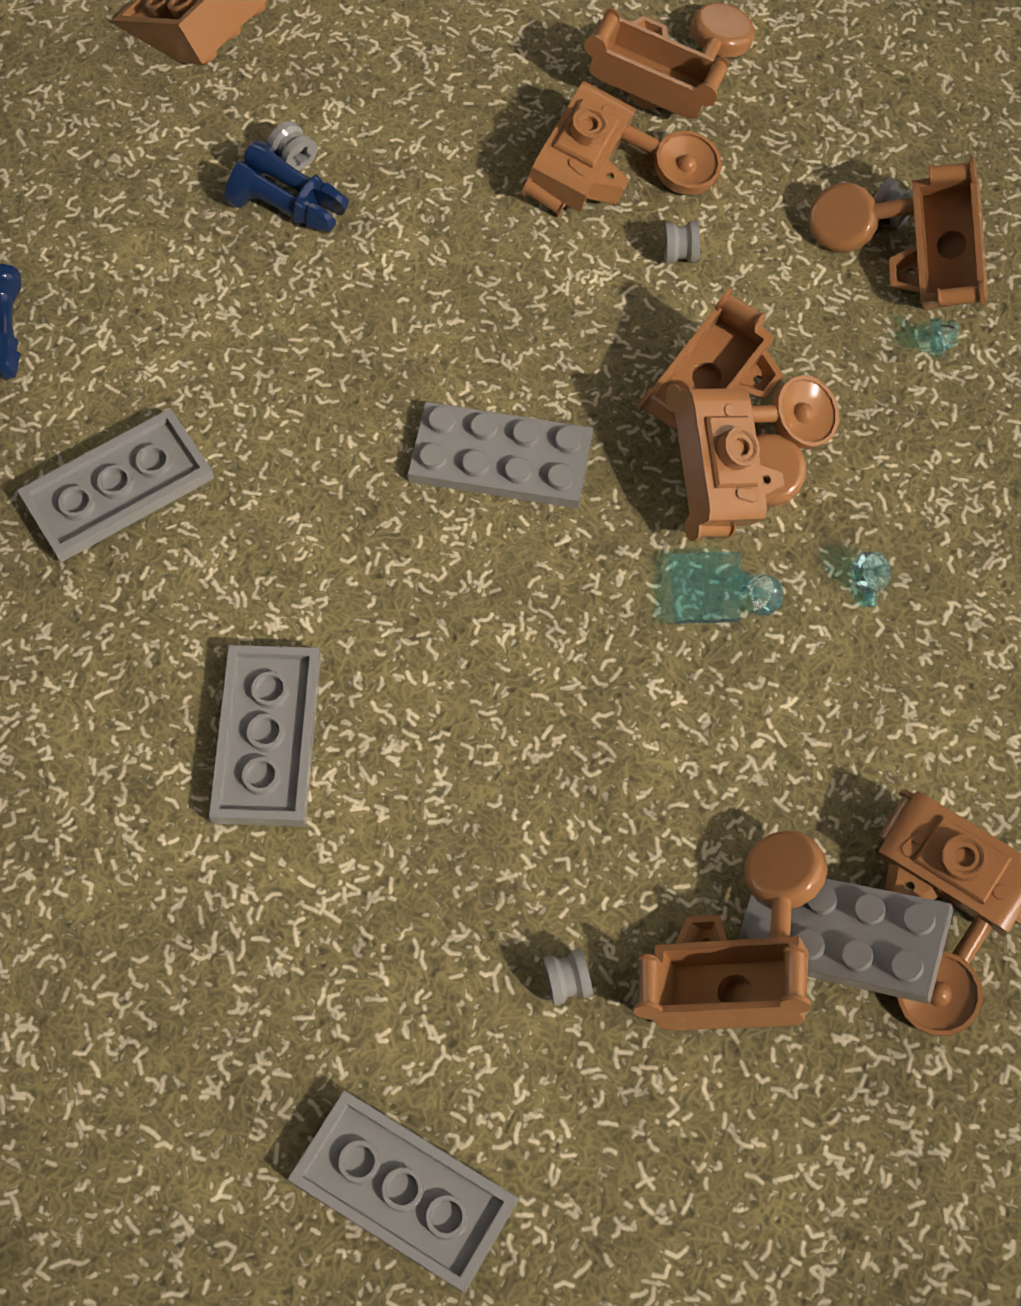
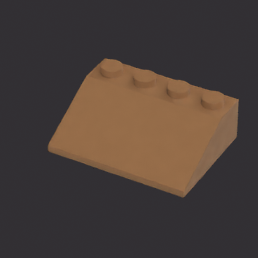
[112,0,268,65]

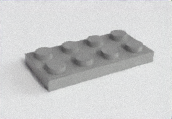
[408,402,594,509]
[17,408,215,563]
[209,645,321,827]
[737,878,953,1004]
[287,1090,519,1294]

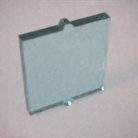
[658,551,746,624]

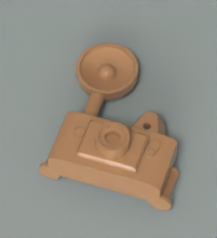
[584,3,755,119]
[521,81,722,217]
[808,157,988,310]
[636,288,806,507]
[665,375,839,541]
[876,789,1021,1036]
[633,830,828,1030]

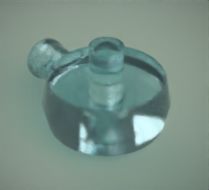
[917,318,959,358]
[850,551,891,607]
[737,571,784,616]

